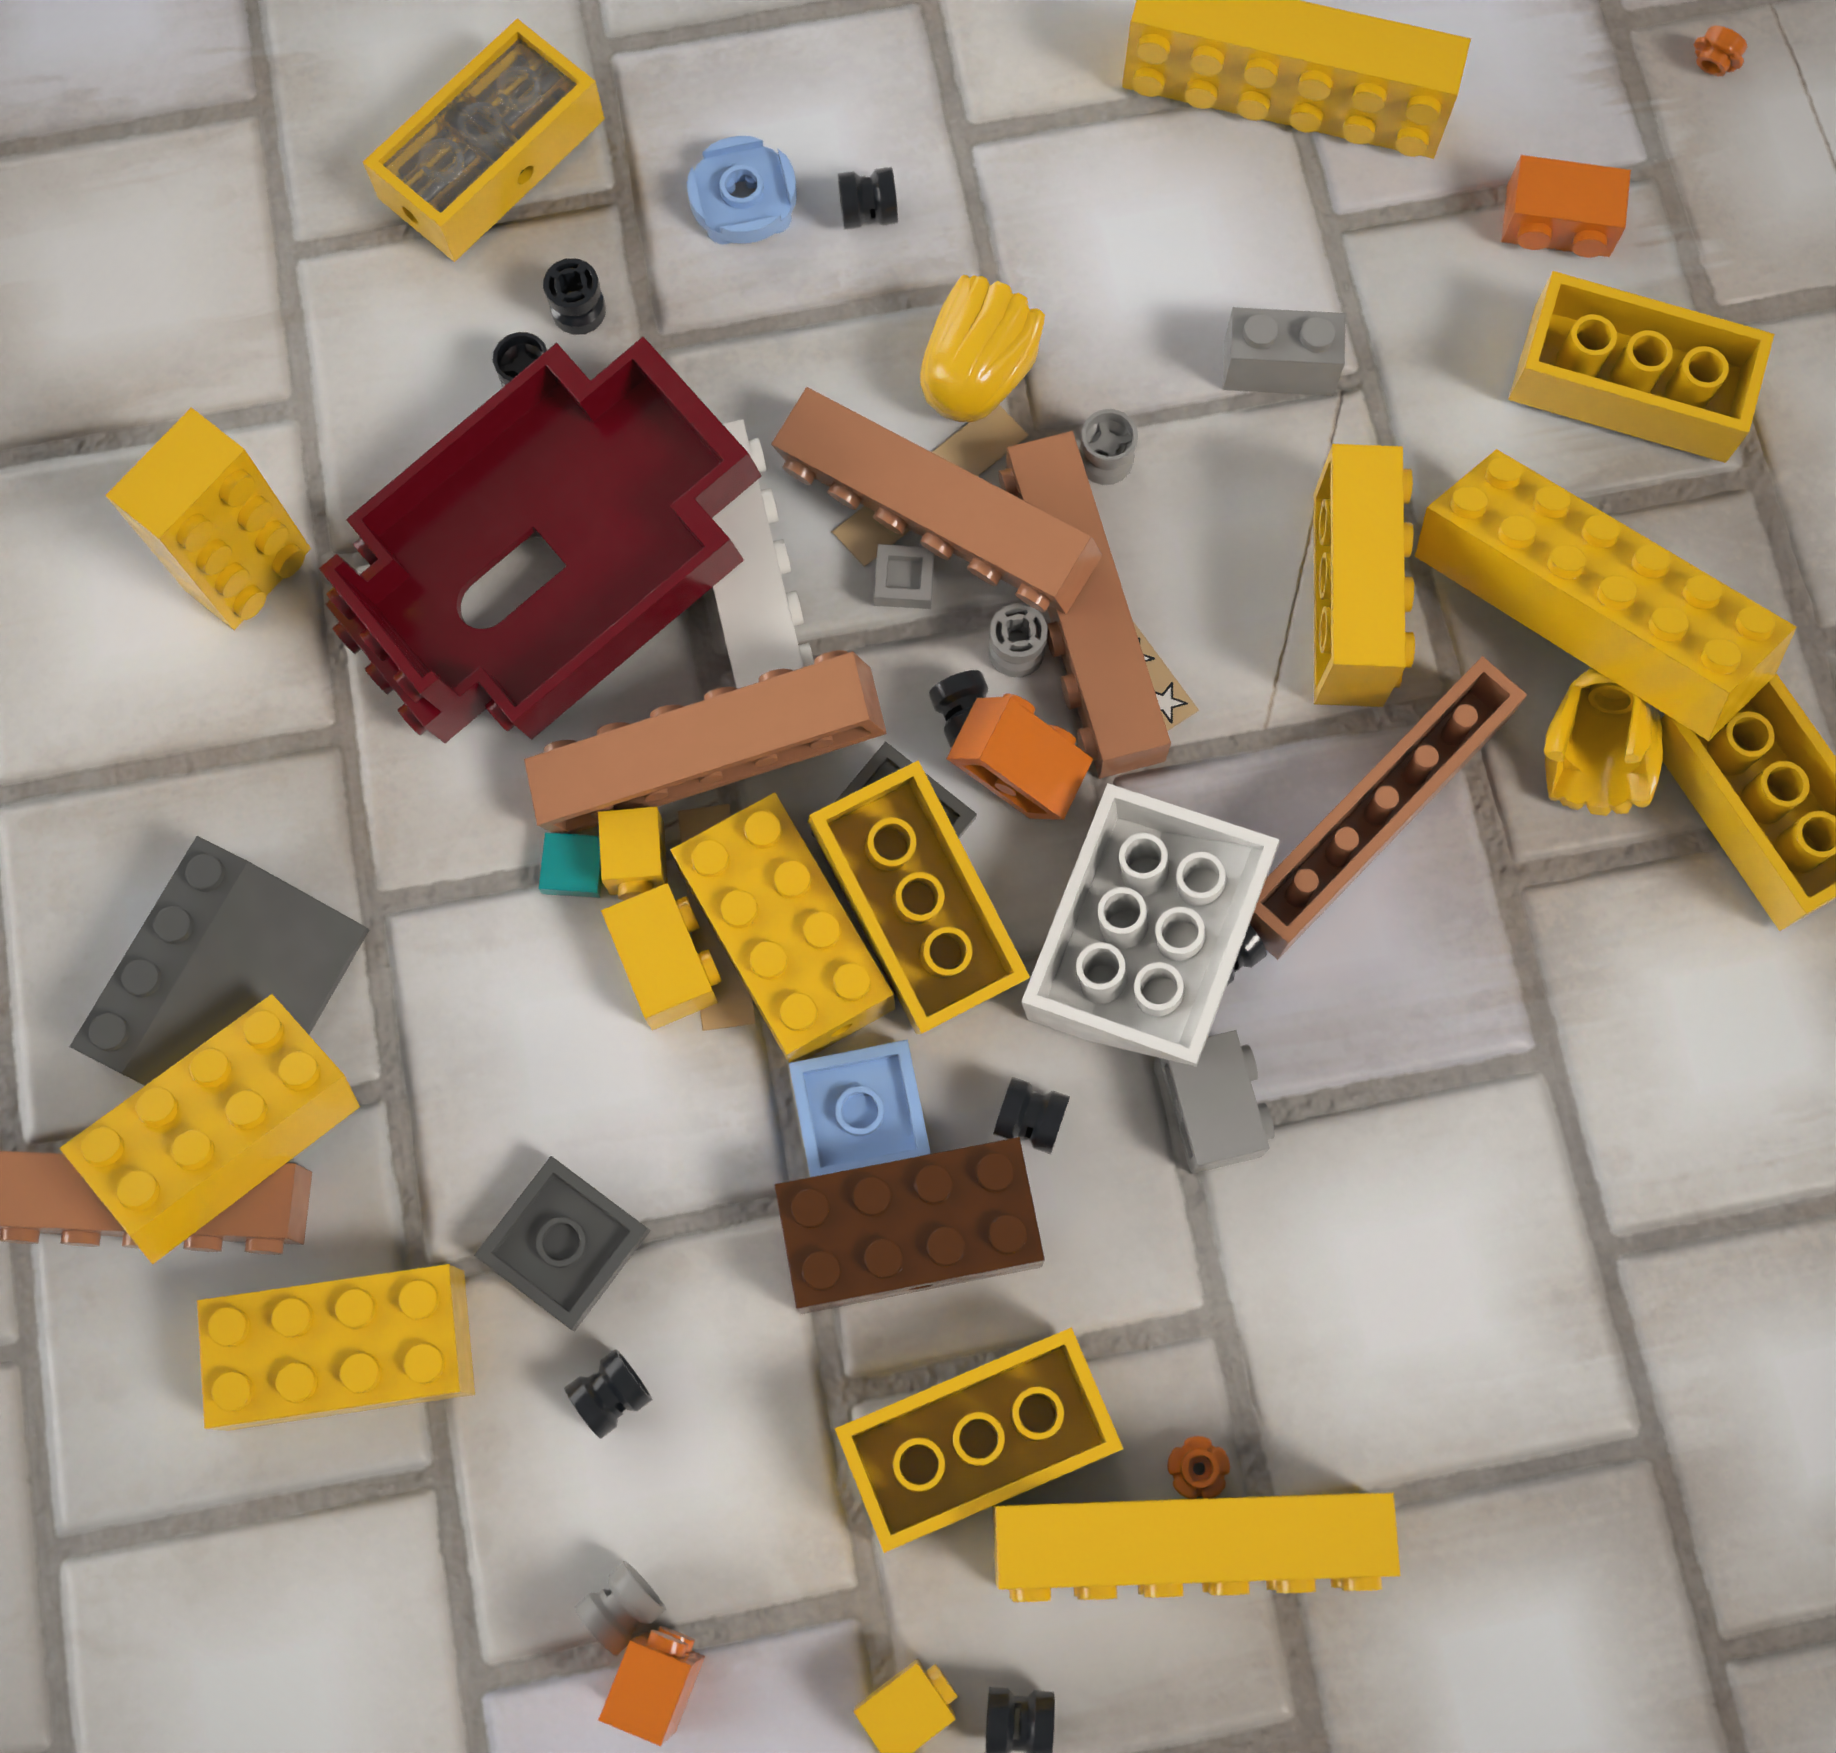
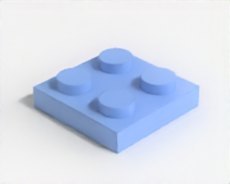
[789,1039,931,1177]

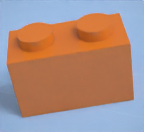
[1501,155,1631,258]
[946,693,1093,820]
[598,1626,705,1746]

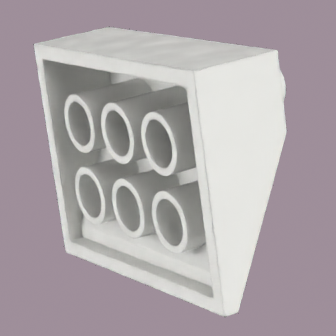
[1021,783,1280,1067]

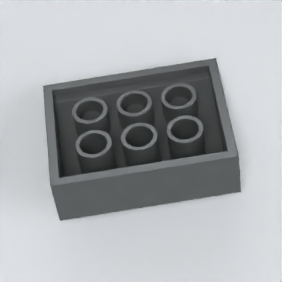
[69,836,369,1086]

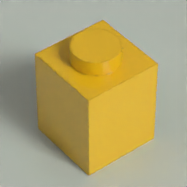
[598,806,668,901]
[853,1658,958,1753]

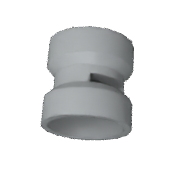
[1079,409,1138,485]
[989,603,1048,678]
[575,1561,666,1656]

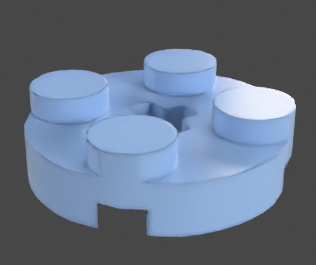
[687,136,797,244]

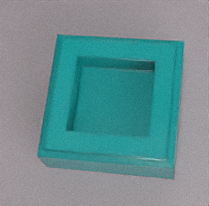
[538,832,602,898]

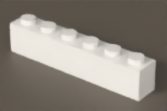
[712,419,814,689]

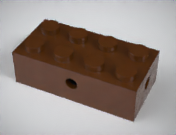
[774,1137,1045,1314]

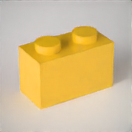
[601,883,722,1031]

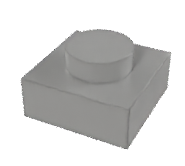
[874,544,935,609]

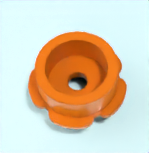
[1694,26,1747,76]
[1167,1436,1230,1499]

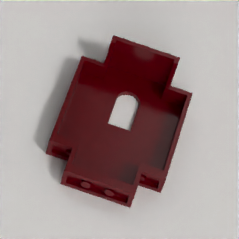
[319,336,761,743]

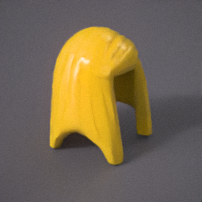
[920,274,1045,422]
[1544,668,1663,816]

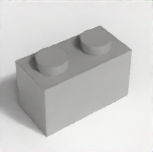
[1223,307,1346,396]
[1160,1030,1275,1174]

